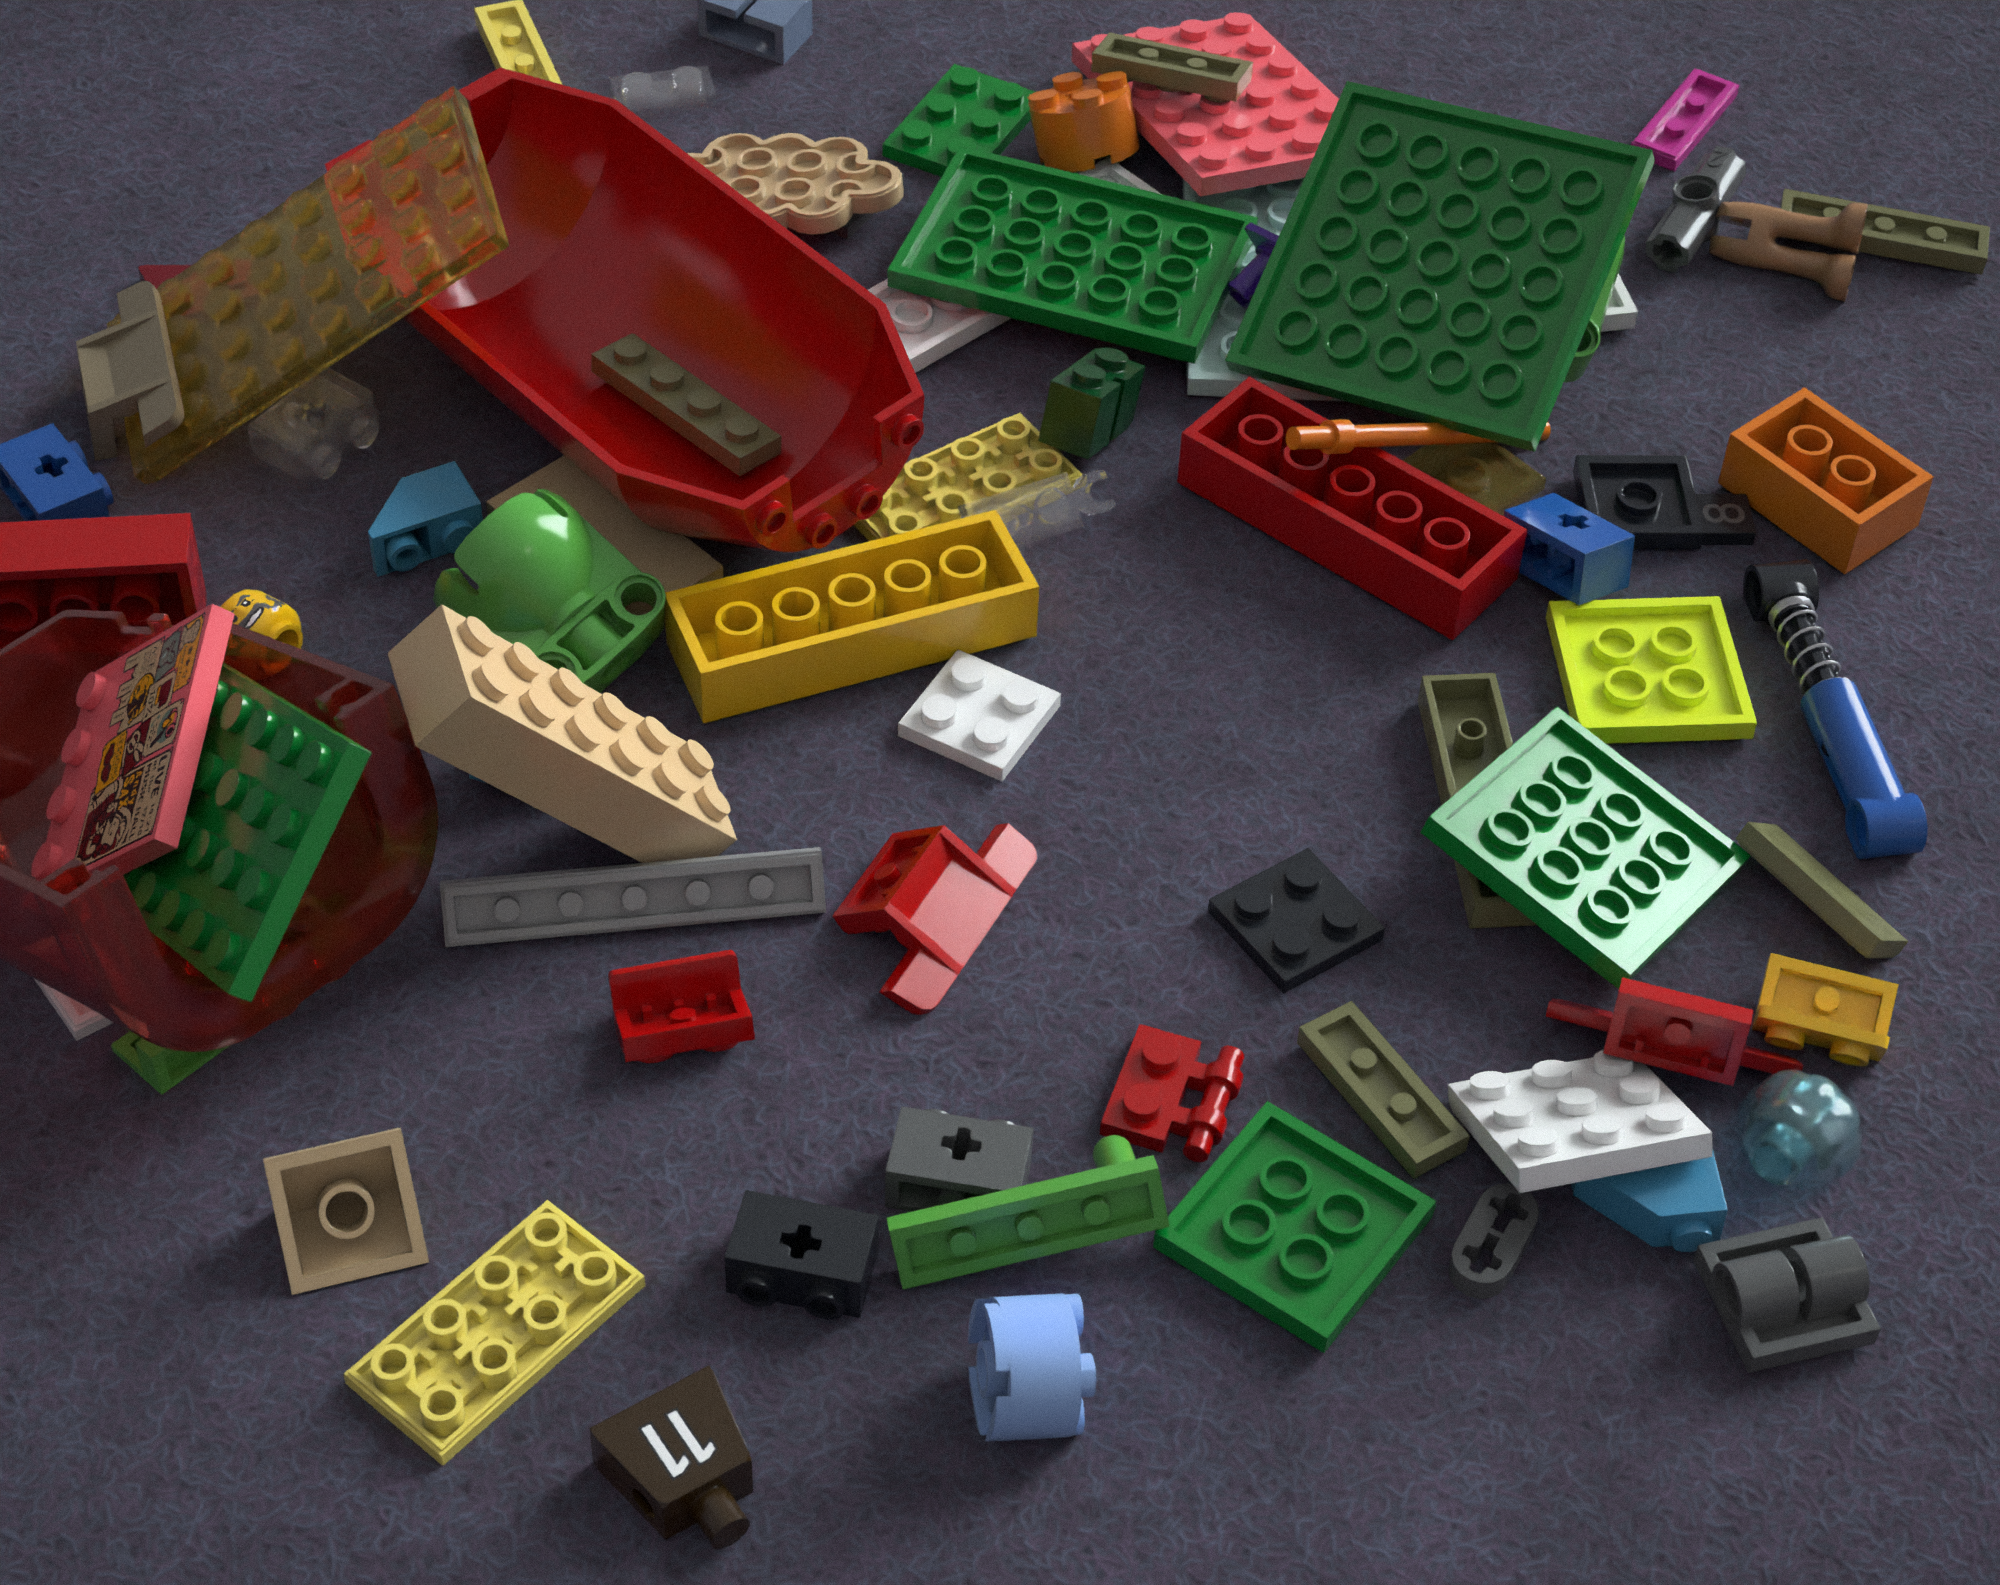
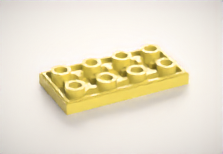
[854,413,1084,541]
[344,1200,645,1466]

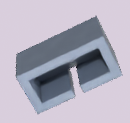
[697,0,813,64]

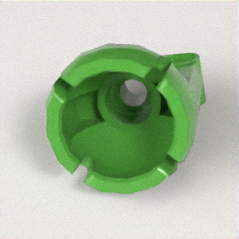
[433,489,666,693]

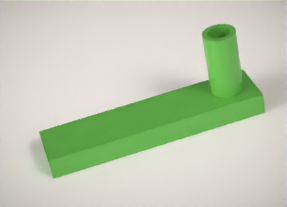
[886,1135,1170,1289]

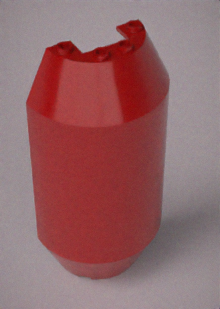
[325,67,924,552]

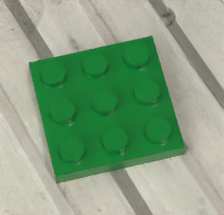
[1153,1101,1436,1353]

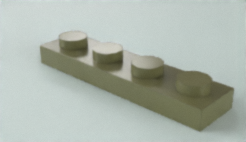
[1779,188,1990,275]
[591,333,782,476]

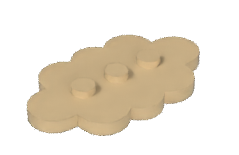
[687,133,904,235]

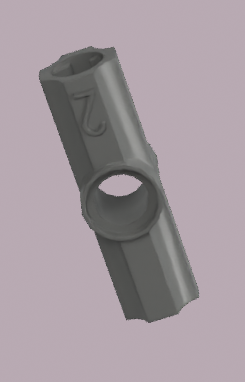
[1646,146,1746,273]

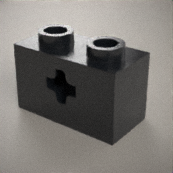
[724,1190,879,1320]

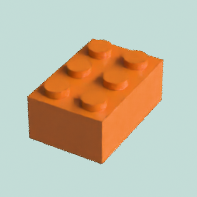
[1718,387,1934,574]

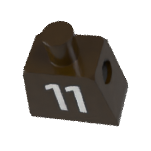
[589,1365,753,1549]

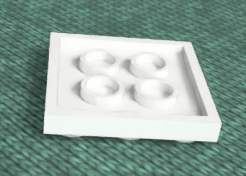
[1448,1050,1712,1193]

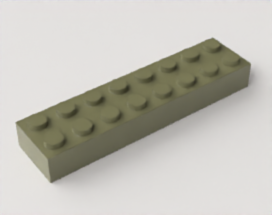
[1418,673,1536,929]

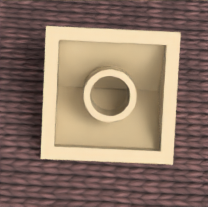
[263,1128,429,1295]

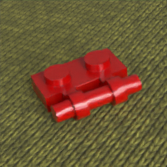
[1100,1024,1245,1162]

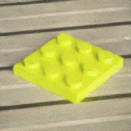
[1545,596,1757,744]

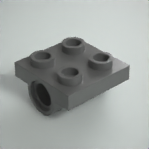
[1693,1217,1881,1373]

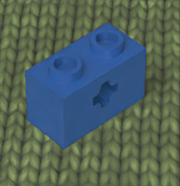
[0,423,114,521]
[1503,493,1635,605]

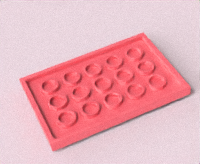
[1071,12,1339,197]

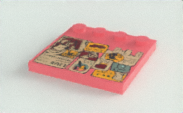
[30,604,235,909]

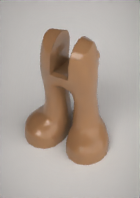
[1709,202,1868,302]

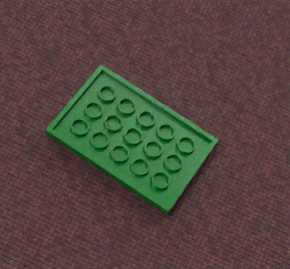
[887,146,1258,364]
[97,662,372,1002]

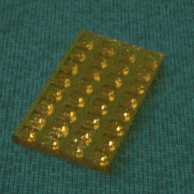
[106,86,510,484]

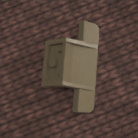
[76,281,184,461]

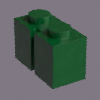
[1038,348,1145,460]

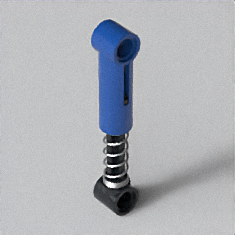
[1743,559,1927,859]

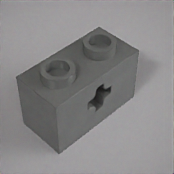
[885,1106,1034,1211]

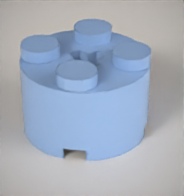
[968,1293,1096,1441]

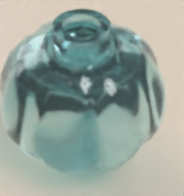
[1737,1070,1862,1190]

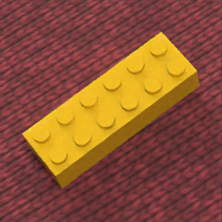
[665,510,1039,724]

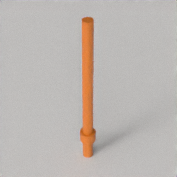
[1286,419,1551,454]

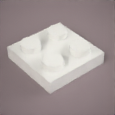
[898,649,1061,781]

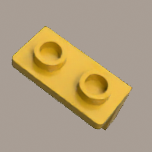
[1752,953,1899,1066]

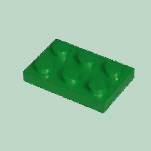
[883,64,1035,177]

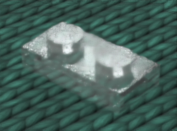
[609,66,717,117]

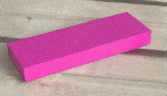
[1631,68,1739,172]

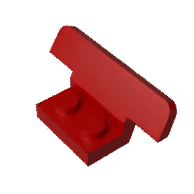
[832,823,1037,1015]
[1546,977,1803,1086]

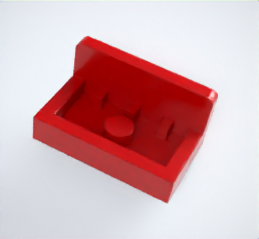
[608,950,755,1063]

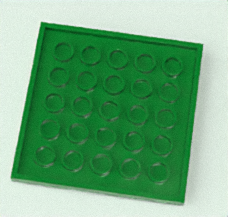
[1225,81,1655,452]

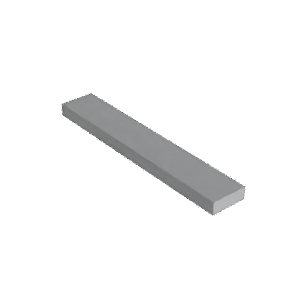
[440,847,826,947]

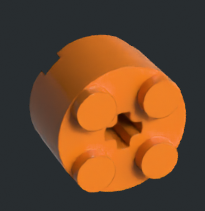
[1028,71,1140,172]

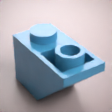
[368,461,483,576]

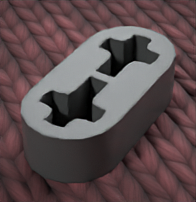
[1448,1184,1539,1299]

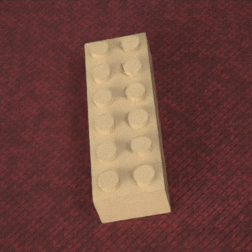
[388,604,737,863]

